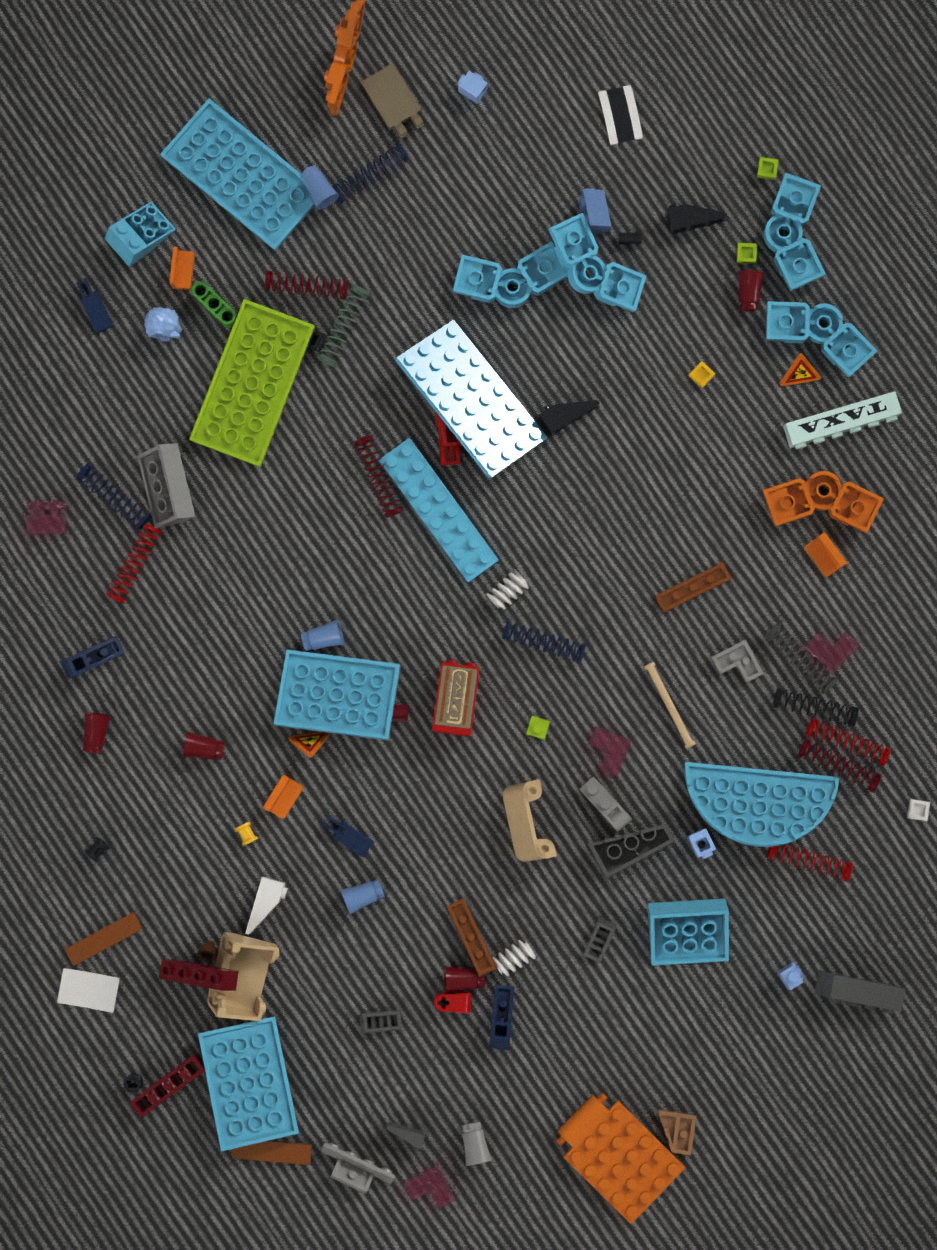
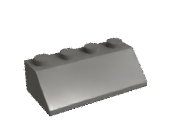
[137,443,195,528]

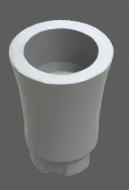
[462,1121,492,1166]

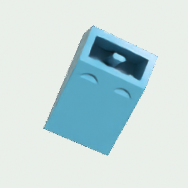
[105,201,176,266]

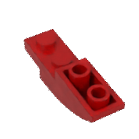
[435,411,462,465]

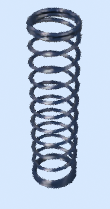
[332,144,409,204]
[76,464,152,530]
[502,620,586,664]

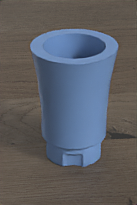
[300,165,339,210]
[301,619,344,651]
[340,879,385,915]

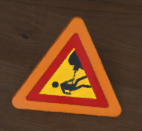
[780,353,821,386]
[288,732,331,758]

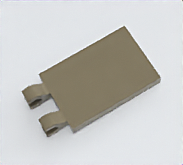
[361,63,424,139]

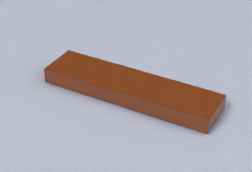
[654,562,732,613]
[446,898,497,977]
[65,912,143,966]
[232,1140,312,1165]

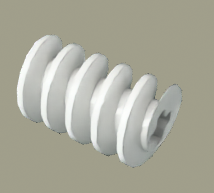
[486,569,529,610]
[492,940,536,976]

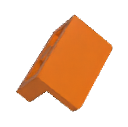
[169,247,195,290]
[804,532,847,578]
[263,774,304,819]

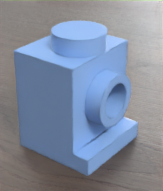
[687,828,716,859]
[777,962,804,990]

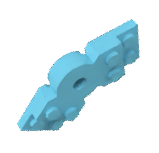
[763,173,826,292]
[548,213,646,312]
[453,241,568,308]
[766,301,877,378]

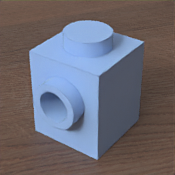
[458,71,488,104]

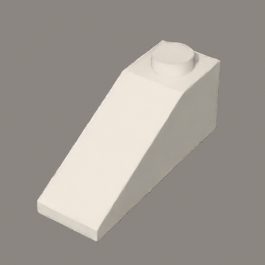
[245,877,288,935]

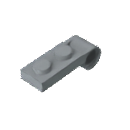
[579,776,632,832]

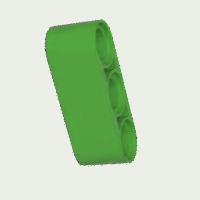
[191,281,237,328]

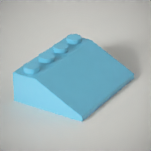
[648,899,729,965]

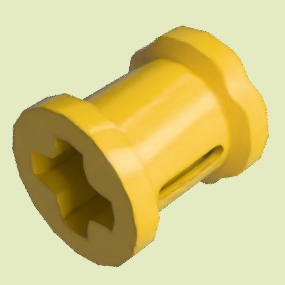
[234,821,258,846]

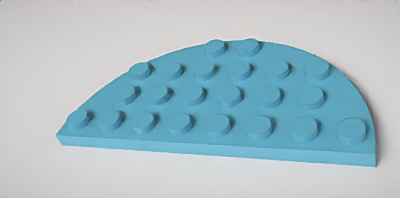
[685,762,839,847]

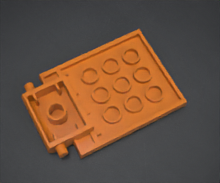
[556,1093,686,1224]

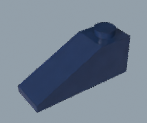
[59,636,124,679]
[489,985,515,1050]

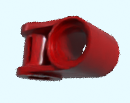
[433,992,471,1013]

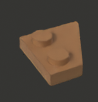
[658,1109,696,1155]

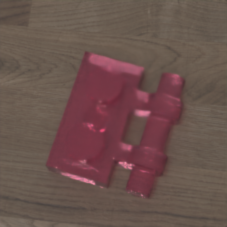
[26,500,66,535]

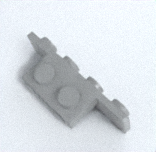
[321,1143,395,1194]

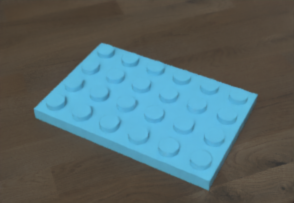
[274,650,401,741]
[198,1017,299,1152]

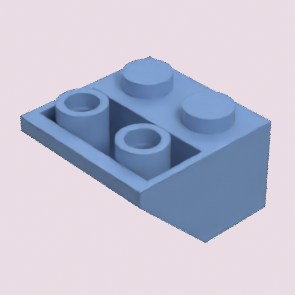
[578,188,612,235]

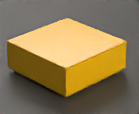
[688,361,715,388]

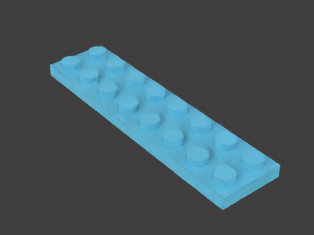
[379,438,499,583]

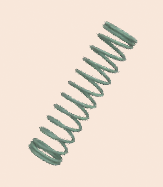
[318,285,370,367]

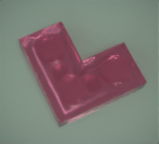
[805,632,860,673]
[588,727,631,777]
[403,1164,456,1210]

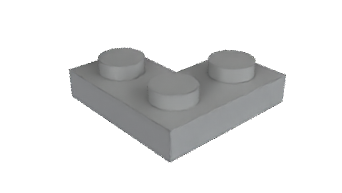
[711,640,764,683]

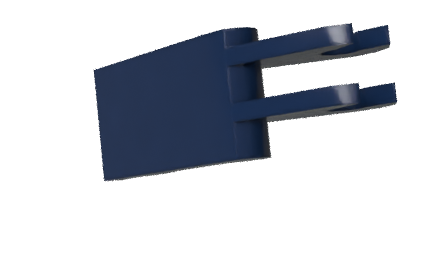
[76,278,114,334]
[319,814,374,858]

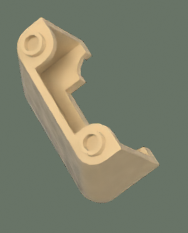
[503,779,557,862]
[208,932,279,1021]

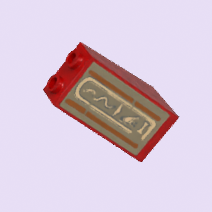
[432,660,480,737]

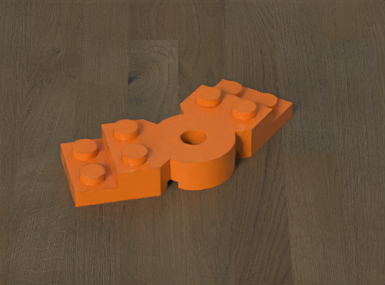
[324,0,366,116]
[762,471,884,533]

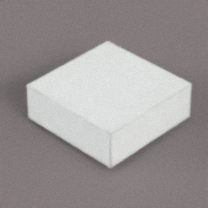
[907,799,930,821]

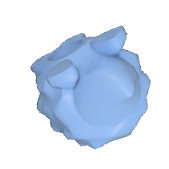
[144,307,182,341]

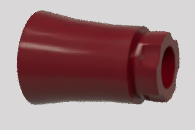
[738,270,764,312]
[83,712,111,754]
[183,731,225,760]
[444,966,485,994]

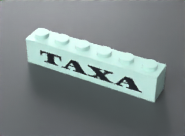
[783,391,902,450]

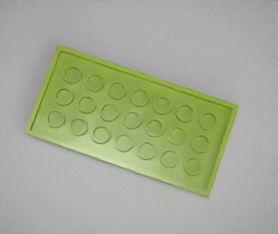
[189,299,315,467]

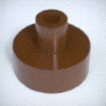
[197,941,218,961]

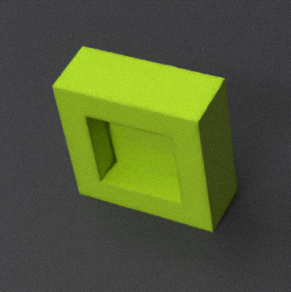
[757,157,779,180]
[737,243,757,264]
[526,716,550,740]

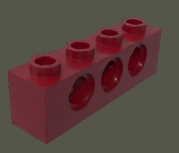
[159,959,239,991]
[130,1052,205,1118]

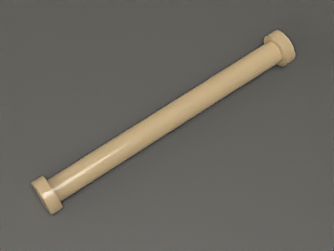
[644,662,696,749]

